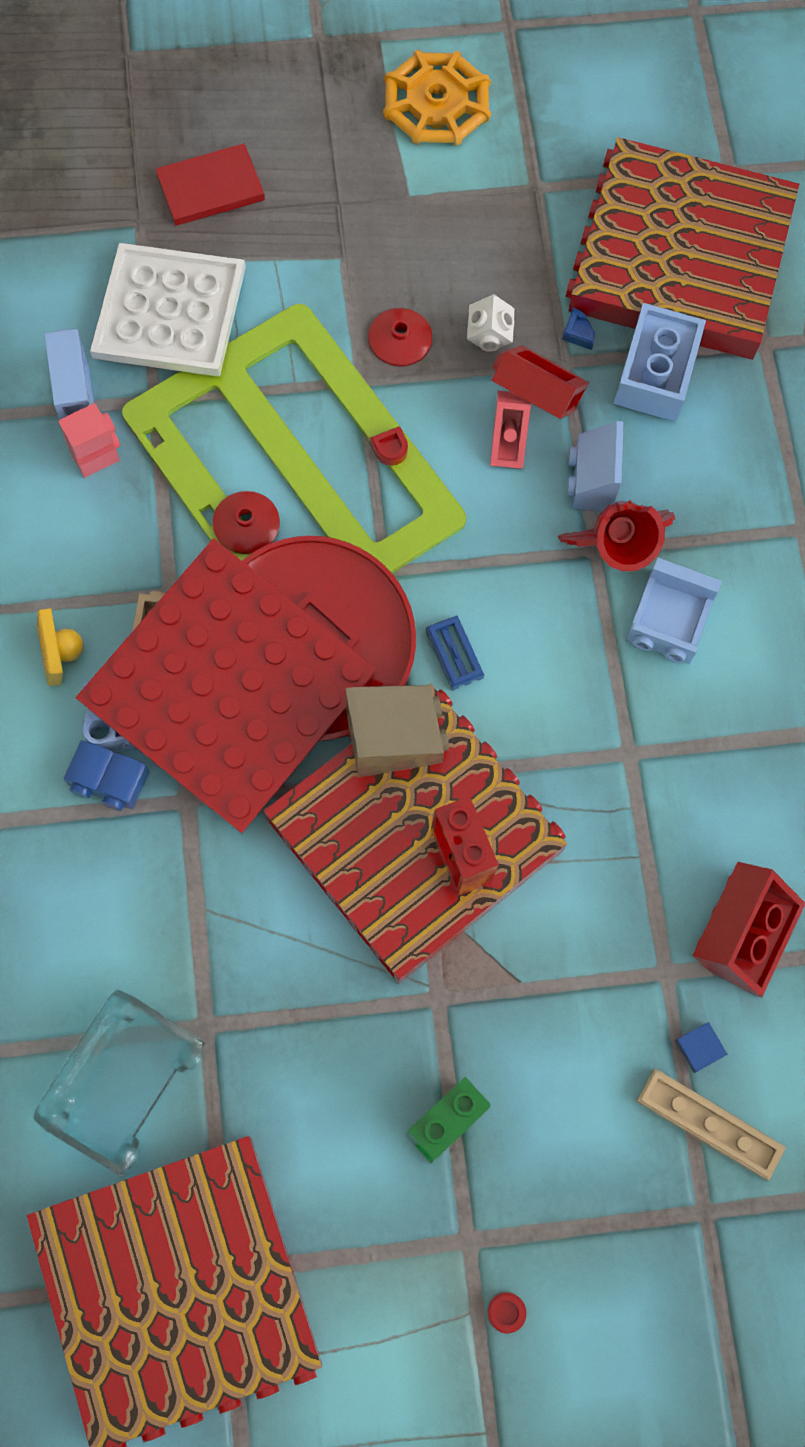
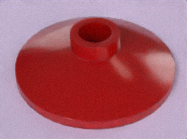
[368,308,432,367]
[213,491,280,554]

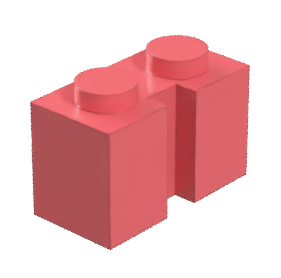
[58,403,121,478]

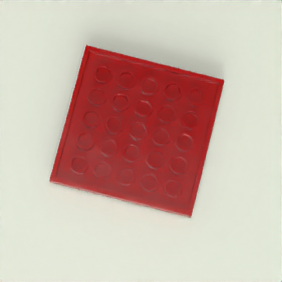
[75,538,377,834]

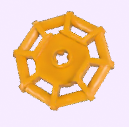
[383,49,491,146]

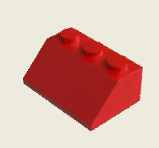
[692,862,805,998]

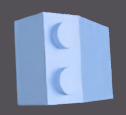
[613,303,706,422]

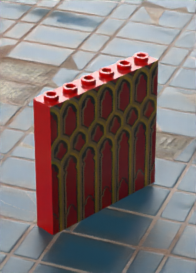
[565,137,800,360]
[264,683,567,984]
[26,1136,323,1447]

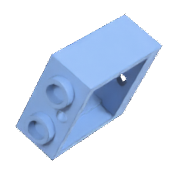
[44,329,94,420]

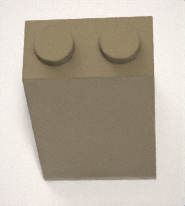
[345,685,449,778]

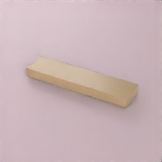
[636,1068,786,1181]

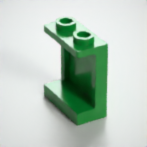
[406,1076,490,1163]

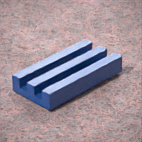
[426,615,484,691]

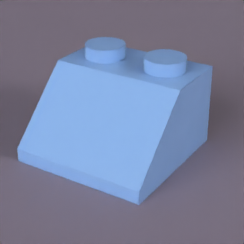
[566,421,624,511]

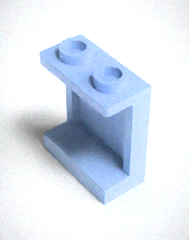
[626,557,722,664]

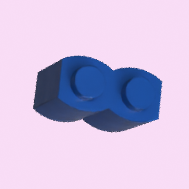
[63,740,150,811]

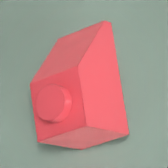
[490,390,531,469]

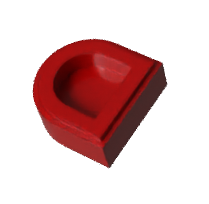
[370,426,408,466]

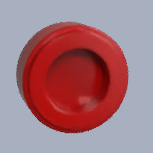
[487,1292,526,1334]

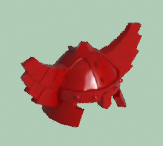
[558,500,675,571]

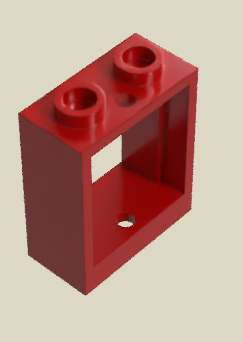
[491,345,590,419]
[431,796,499,896]

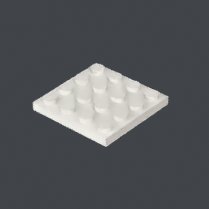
[90,243,246,377]

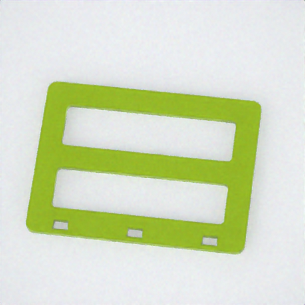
[122,304,466,574]

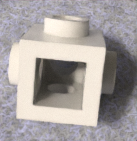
[467,294,515,353]

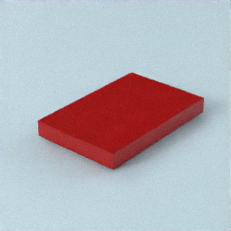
[155,143,265,226]

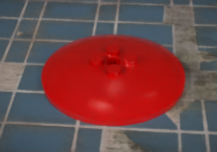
[242,536,416,741]

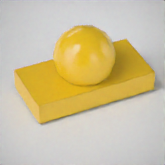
[36,608,84,686]

